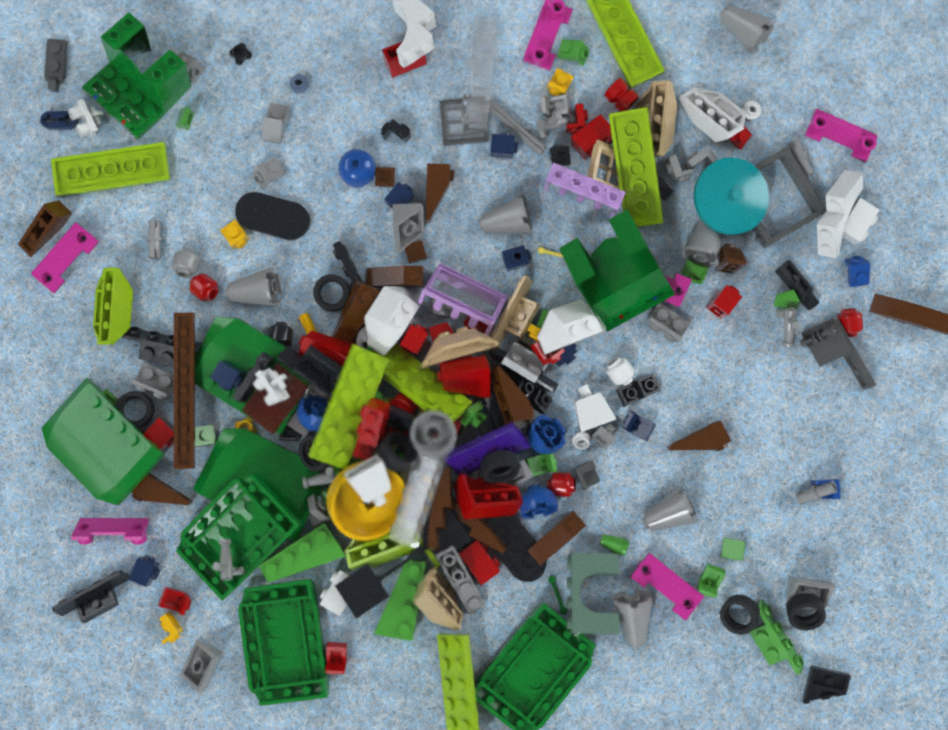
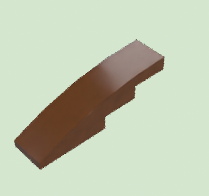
[869,294,948,335]
[428,467,453,551]
[453,498,508,553]

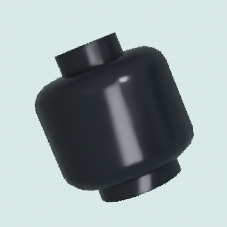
[268,322,293,347]

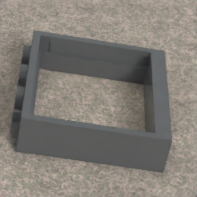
[751,146,826,249]

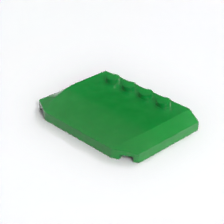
[195,317,311,434]
[41,378,165,506]
[193,428,324,541]
[176,473,302,601]
[238,578,329,706]
[474,601,596,730]

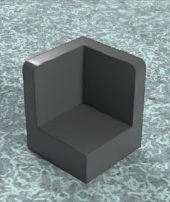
[574,461,600,490]

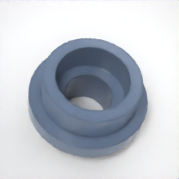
[289,74,309,93]

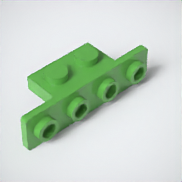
[750,599,804,675]

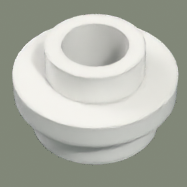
[742,101,761,120]
[572,432,591,450]

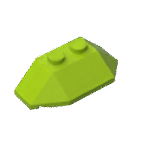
[93,267,133,345]
[344,517,422,569]

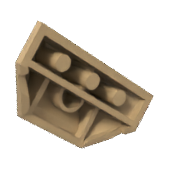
[636,80,677,157]
[421,327,499,368]
[414,567,464,630]

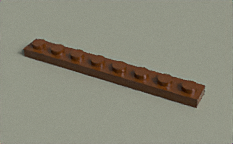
[174,312,195,469]

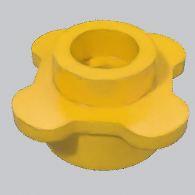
[235,417,257,433]

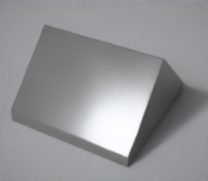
[393,203,425,253]
[785,576,836,610]
[180,640,224,693]

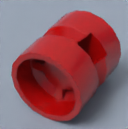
[604,78,640,112]

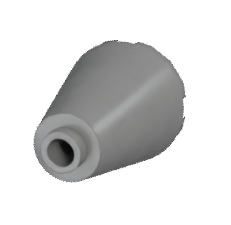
[720,5,775,54]
[478,195,533,234]
[682,220,722,268]
[226,268,282,306]
[642,486,699,531]
[613,590,652,648]

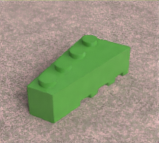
[258,522,346,583]
[374,557,427,641]

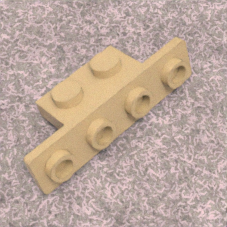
[489,275,540,348]

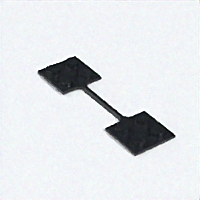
[335,510,471,619]

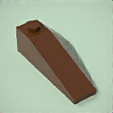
[331,280,381,344]

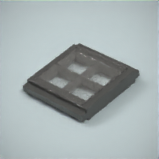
[439,97,488,146]

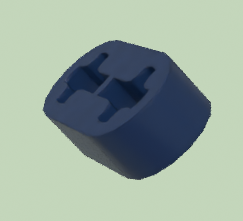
[40,111,79,130]

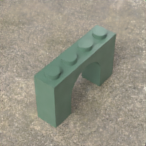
[566,553,620,635]

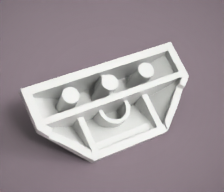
[679,87,746,142]
[364,286,420,356]
[537,299,606,354]

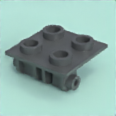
[800,318,853,366]

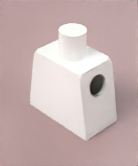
[574,384,616,432]
[343,455,391,507]

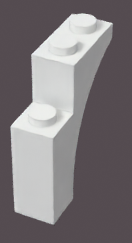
[392,0,436,68]
[817,170,863,258]

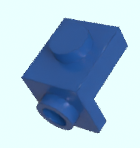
[844,256,870,287]

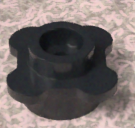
[229,43,252,65]

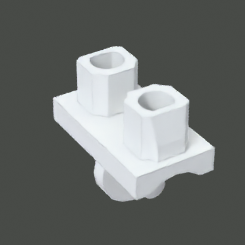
[68,99,104,138]
[253,368,290,406]

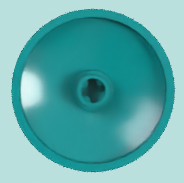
[693,157,769,235]

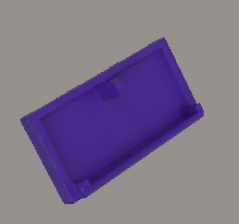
[443,423,530,476]

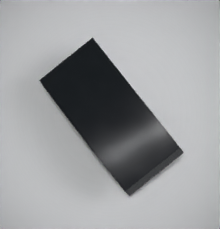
[616,373,661,407]
[515,376,553,414]

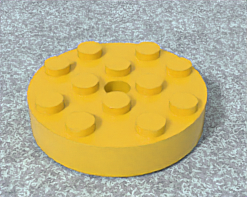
[327,461,407,541]

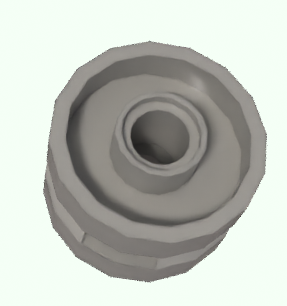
[411,411,456,459]

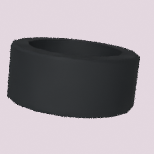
[313,274,350,312]
[115,391,155,428]
[377,432,417,471]
[299,433,332,471]
[481,450,520,484]
[786,593,826,631]
[720,594,760,635]

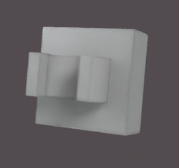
[591,424,616,449]

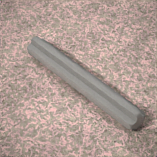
[486,99,546,155]

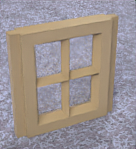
[587,140,620,190]

